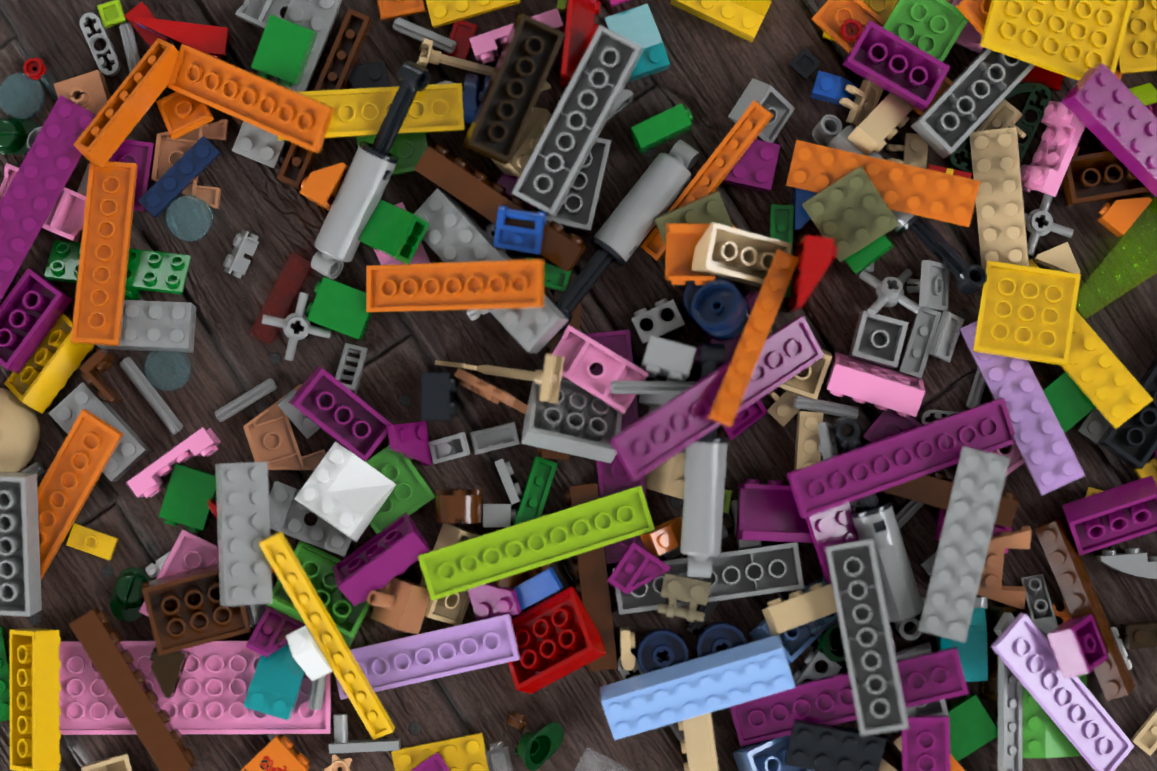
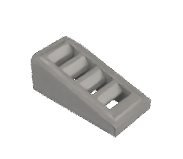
[335,343,368,395]

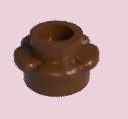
[506,711,528,731]

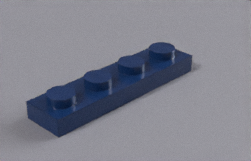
[138,136,221,218]

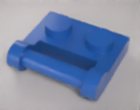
[493,205,547,254]

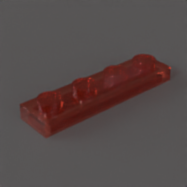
[249,253,311,345]

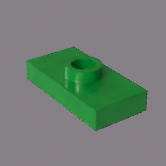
[526,256,572,292]

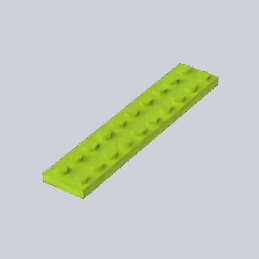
[418,485,655,601]

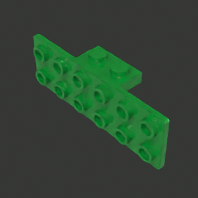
[44,240,191,301]

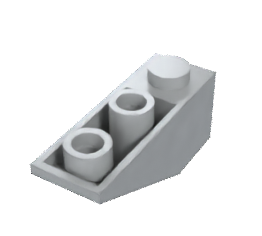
[1020,574,1058,642]

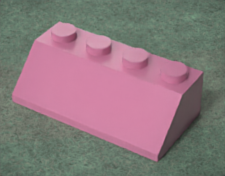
[827,352,925,417]

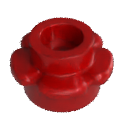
[840,18,862,42]
[23,57,46,80]

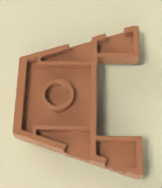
[152,119,229,209]
[454,368,527,415]
[243,384,326,471]
[977,526,1031,609]

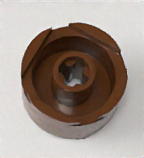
[435,488,482,524]

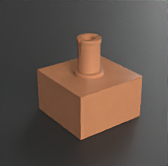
[54,70,111,115]
[368,576,430,635]

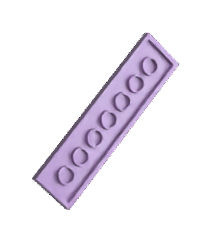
[960,321,1085,496]
[991,613,1135,771]
[335,614,520,700]

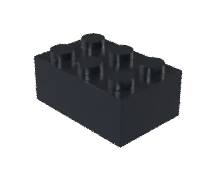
[421,373,458,422]

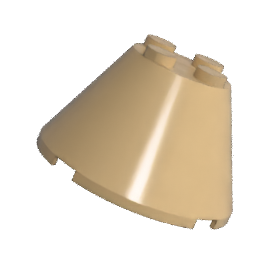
[0,388,40,472]

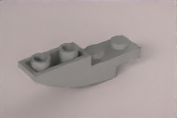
[1095,548,1157,579]

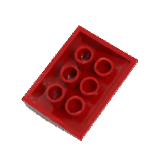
[560,0,601,87]
[788,235,837,313]
[508,587,607,694]

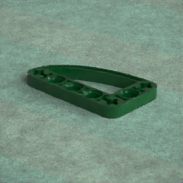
[948,83,1052,177]

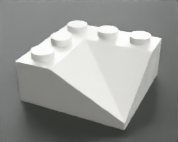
[295,442,396,542]

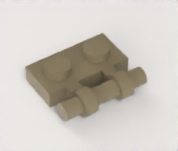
[657,573,711,622]

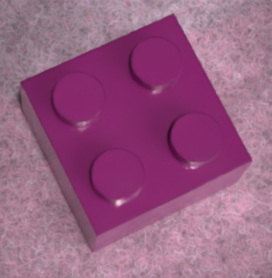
[724,139,780,193]
[1047,614,1109,679]

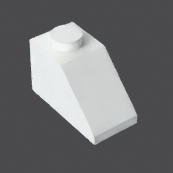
[286,626,333,681]

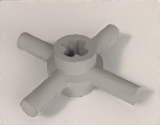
[1025,193,1074,257]
[859,269,922,316]
[262,292,331,361]

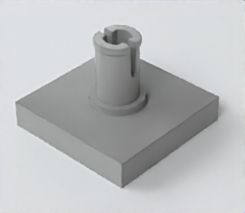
[907,260,950,311]

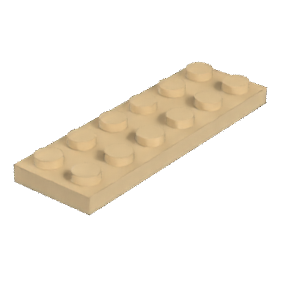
[970,127,1029,270]

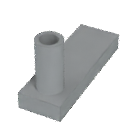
[329,713,401,754]

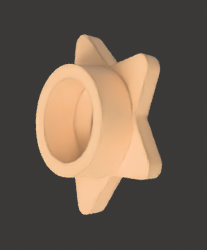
[324,754,352,771]

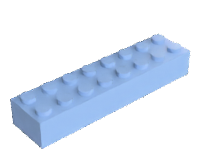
[599,634,795,740]

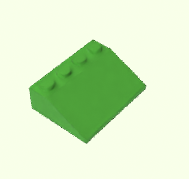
[266,540,379,648]
[1022,674,1087,758]

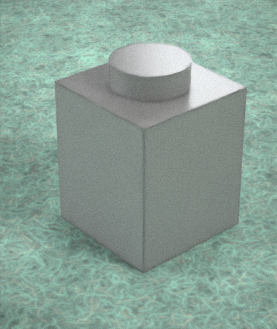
[483,504,516,527]

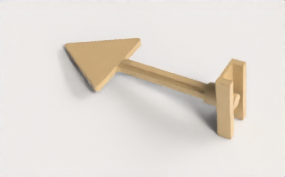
[416,38,551,91]
[435,354,565,404]

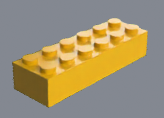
[10,628,61,771]

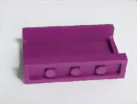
[736,479,813,543]

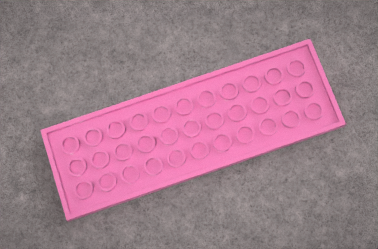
[59,640,331,735]

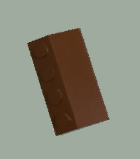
[1062,151,1151,207]

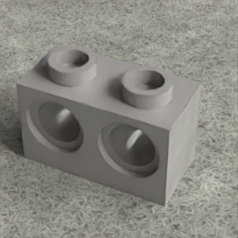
[631,298,685,345]
[792,649,842,684]

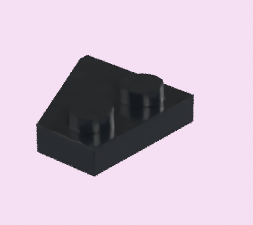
[348,61,389,89]

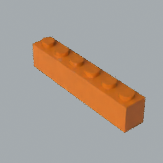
[73,38,179,168]

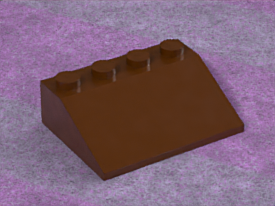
[141,564,251,656]

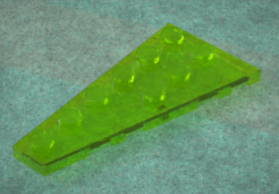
[1076,196,1157,319]

